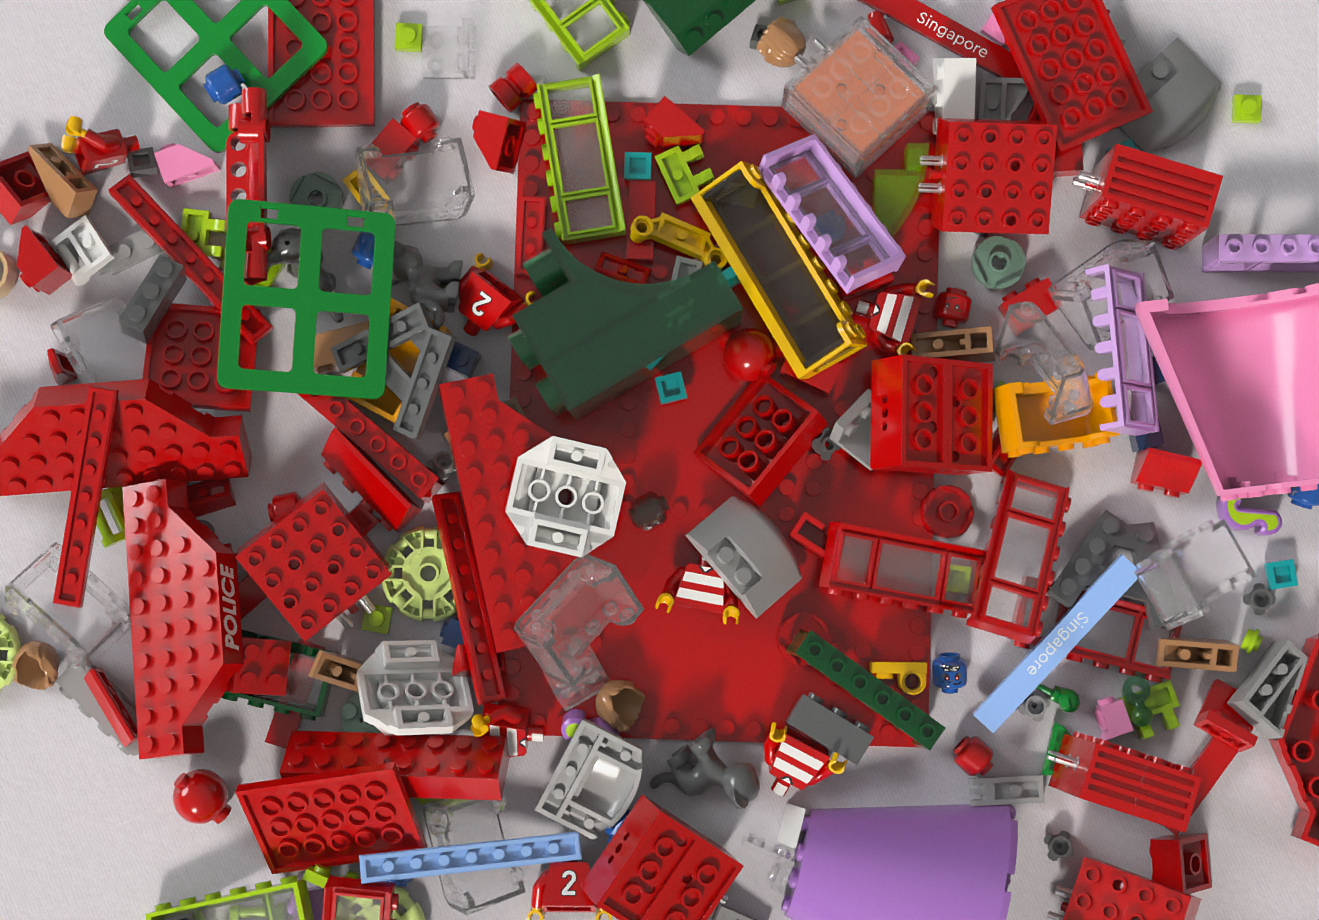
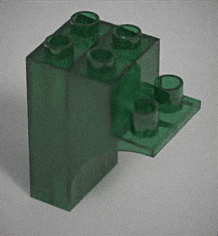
[507,228,743,420]

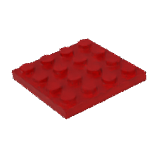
[142,303,260,412]

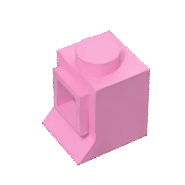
[1093,696,1134,740]

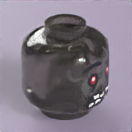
[627,491,670,531]

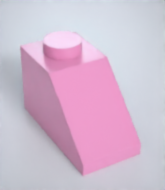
[154,143,220,188]

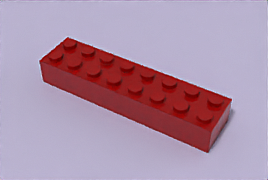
[279,730,510,801]

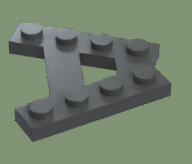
[330,302,457,440]
[1047,510,1180,630]

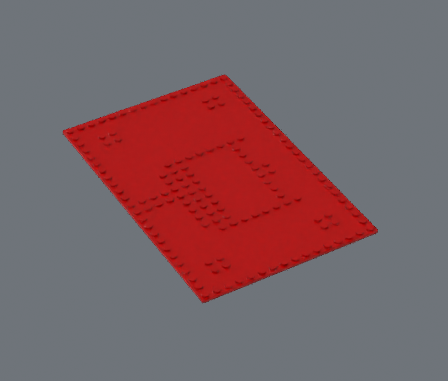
[498,99,939,748]

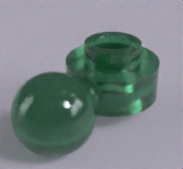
[1121,676,1153,727]

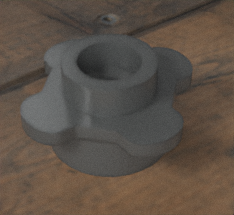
[812,428,841,461]
[1243,583,1276,615]
[1044,831,1074,861]

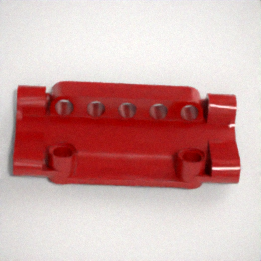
[226,87,271,286]

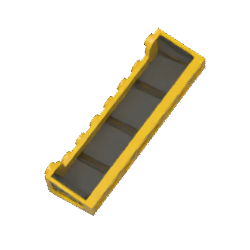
[691,161,868,379]

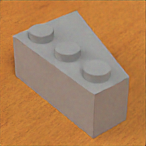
[1227,639,1309,739]

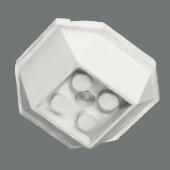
[505,436,626,557]
[356,640,474,736]

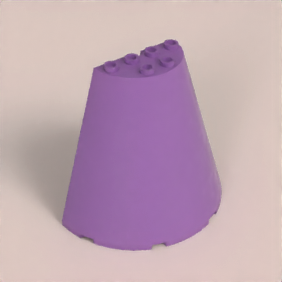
[781,804,1018,920]

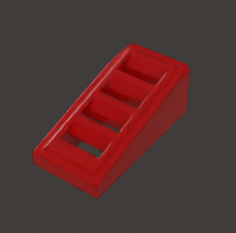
[47,348,77,385]

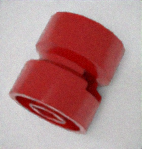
[488,62,537,113]

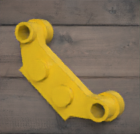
[630,212,727,275]

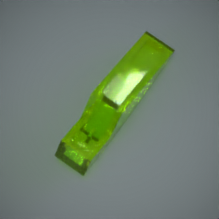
[872,143,929,254]

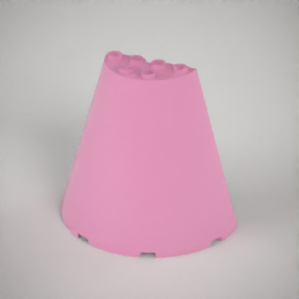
[1134,283,1319,501]

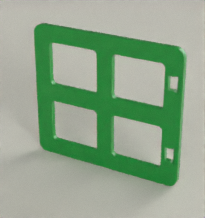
[104,0,328,153]
[217,199,395,399]

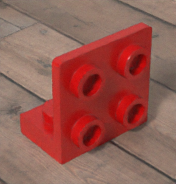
[1193,679,1258,752]

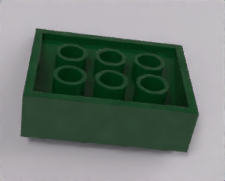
[643,0,756,56]

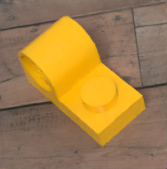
[870,662,927,695]

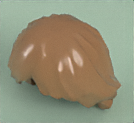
[756,17,806,68]
[12,641,59,690]
[595,680,646,732]

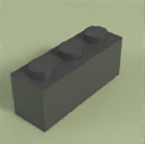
[119,255,187,344]
[785,692,874,765]

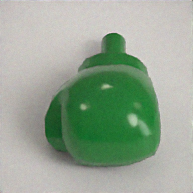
[1035,684,1080,713]

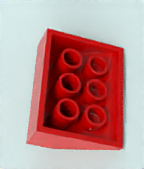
[693,376,828,507]
[321,427,422,532]

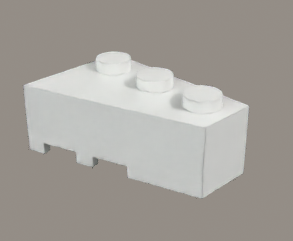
[932,58,976,134]

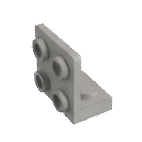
[829,389,873,470]

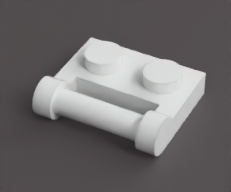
[50,215,115,286]

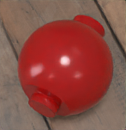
[719,328,777,381]
[173,769,231,824]

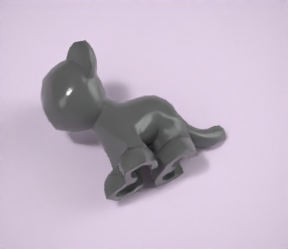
[267,228,344,323]
[392,240,463,329]
[649,727,760,809]

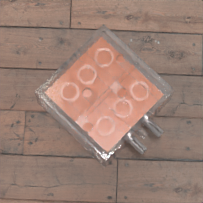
[781,16,938,178]

